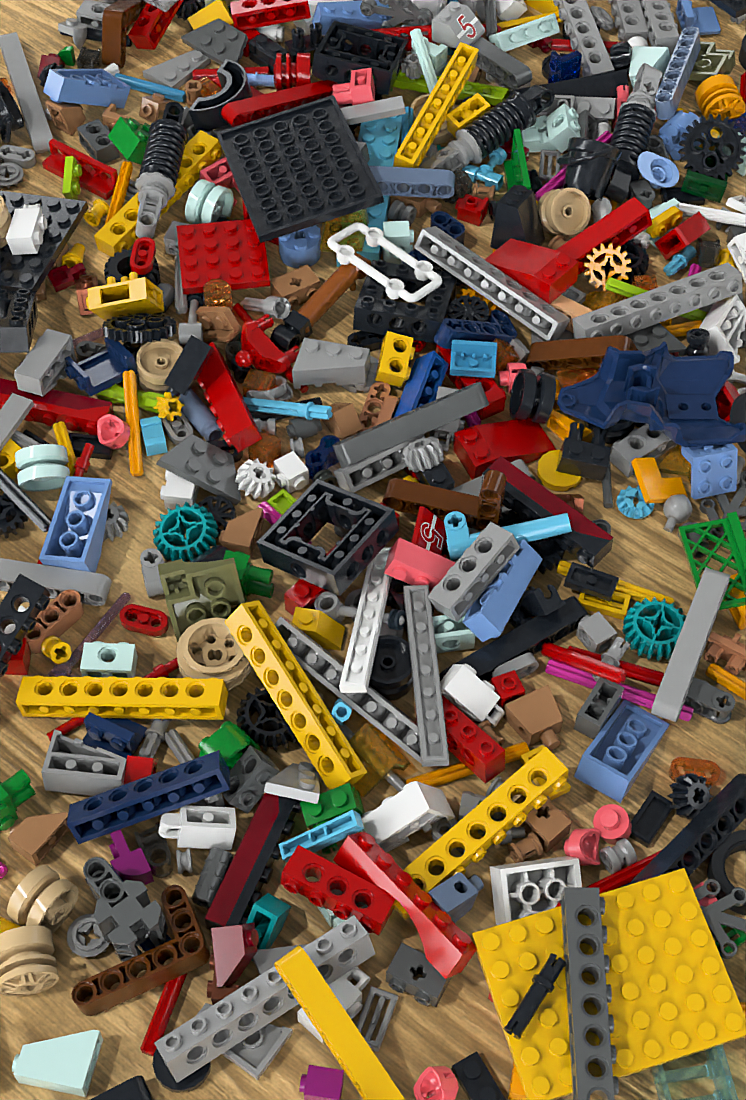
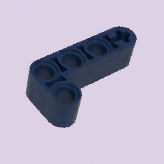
[402,211,465,283]
[434,310,518,354]

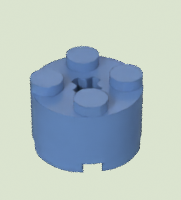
[658,110,706,160]
[278,225,321,268]

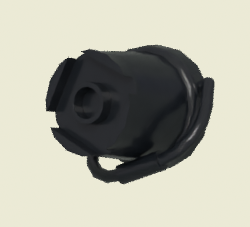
[0,81,24,144]
[557,137,622,201]

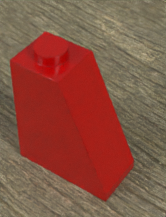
[654,211,711,260]

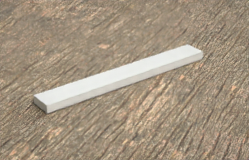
[339,547,392,693]

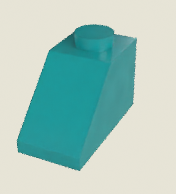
[246,893,292,962]

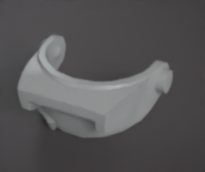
[246,376,293,402]

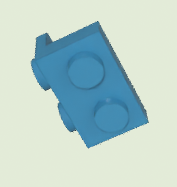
[450,340,498,378]

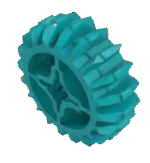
[153,502,218,562]
[622,597,687,662]

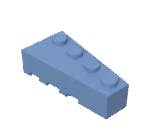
[312,0,392,35]
[43,69,131,109]
[463,539,542,642]

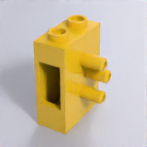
[86,272,164,321]

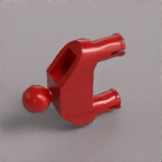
[235,314,299,373]

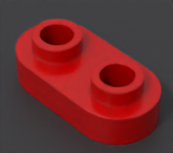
[130,237,156,275]
[119,604,169,637]

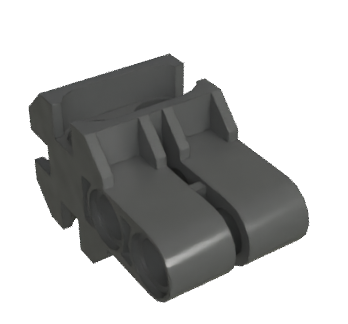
[83,857,168,962]

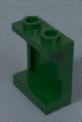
[681,146,728,203]

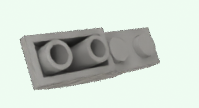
[536,95,617,120]

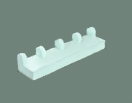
[489,13,560,52]

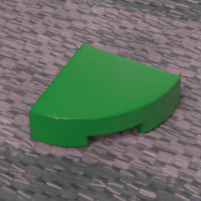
[57,46,76,66]

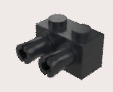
[284,23,324,66]
[556,422,611,481]

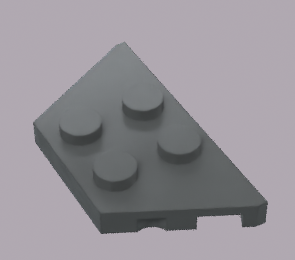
[181,18,248,65]
[624,323,687,356]
[156,434,241,505]

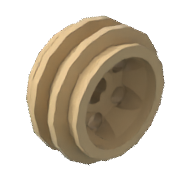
[176,617,252,691]

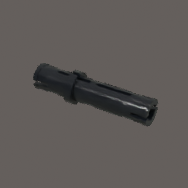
[503,953,566,1040]

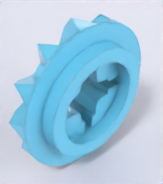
[616,485,655,519]

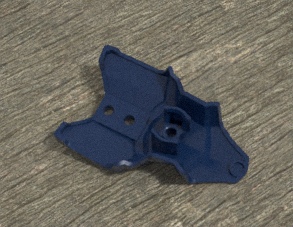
[557,341,746,447]

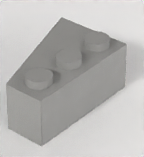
[14,329,77,396]
[292,337,371,389]
[41,729,127,796]

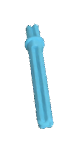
[243,397,333,420]

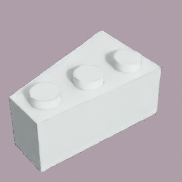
[361,781,455,852]

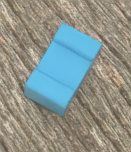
[140,416,168,456]

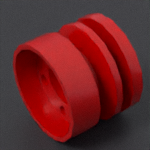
[274,53,311,91]

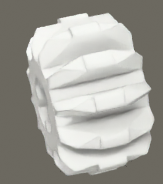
[235,458,277,500]

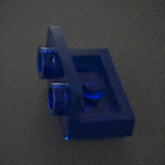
[548,50,582,83]

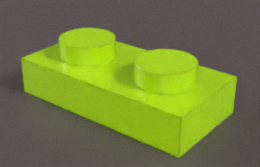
[62,156,82,200]

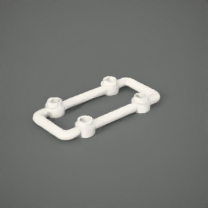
[327,222,442,303]

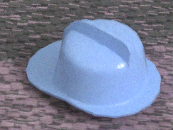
[637,151,679,189]

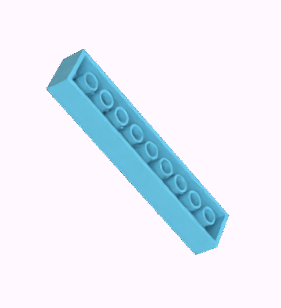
[336,115,402,267]

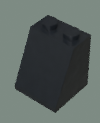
[490,185,545,249]

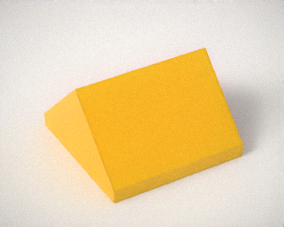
[187,0,234,30]

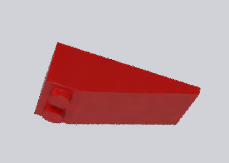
[484,239,579,304]
[453,418,556,480]

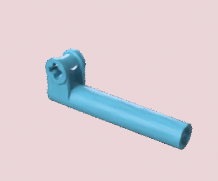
[444,511,572,561]

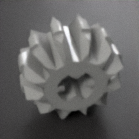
[403,437,444,472]
[103,501,129,542]

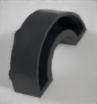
[189,59,252,132]

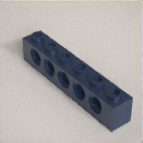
[67,750,230,844]

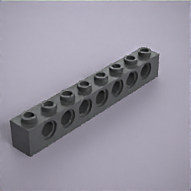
[560,887,619,1100]

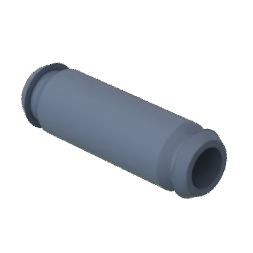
[171,389,224,441]

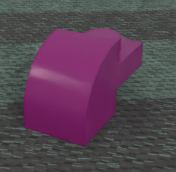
[108,830,154,885]

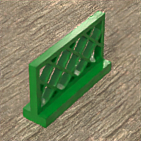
[503,129,531,192]
[678,512,746,610]

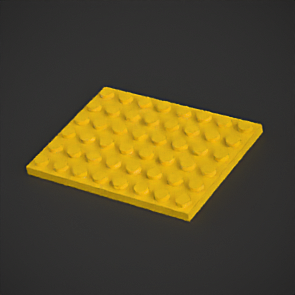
[471,868,746,1100]

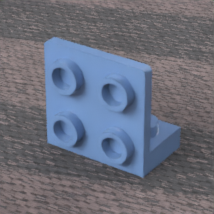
[676,0,721,35]
[681,443,738,500]

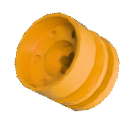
[695,74,746,124]

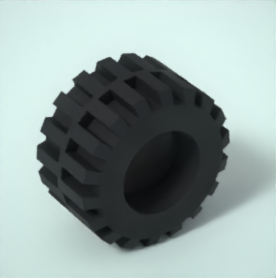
[104,248,161,286]

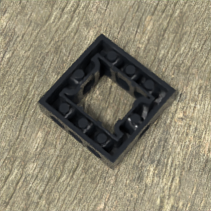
[312,21,409,95]
[353,260,457,344]
[0,289,38,353]
[257,479,399,596]

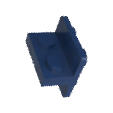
[82,712,147,759]

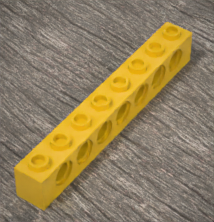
[393,42,479,168]
[94,130,222,257]
[225,600,368,790]
[16,675,228,720]
[395,747,568,920]

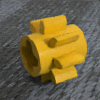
[154,392,184,421]

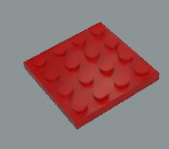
[176,219,270,295]

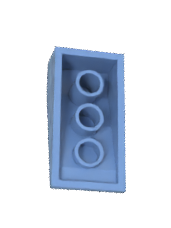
[39,476,112,573]
[574,699,670,803]

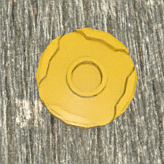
[537,450,583,492]

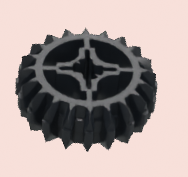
[593,239,649,285]
[236,687,297,752]

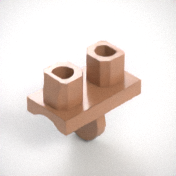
[704,632,746,676]

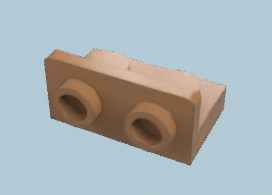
[195,306,241,343]

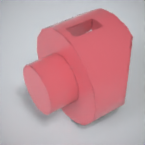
[498,362,527,393]
[97,414,130,450]
[593,804,632,845]
[564,828,601,866]
[413,1066,459,1100]

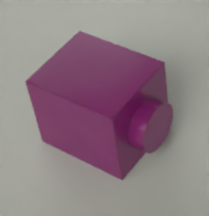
[299,1065,344,1100]

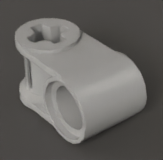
[140,548,164,598]

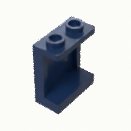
[65,337,138,397]

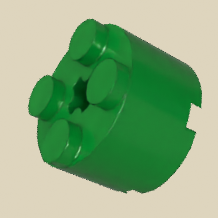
[198,721,261,770]

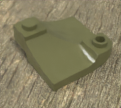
[670,42,735,81]
[158,558,245,642]

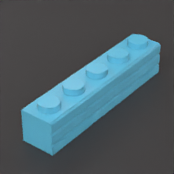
[279,810,364,862]

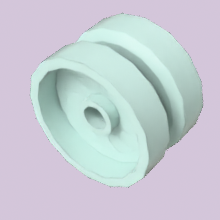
[185,179,234,224]
[15,444,70,492]

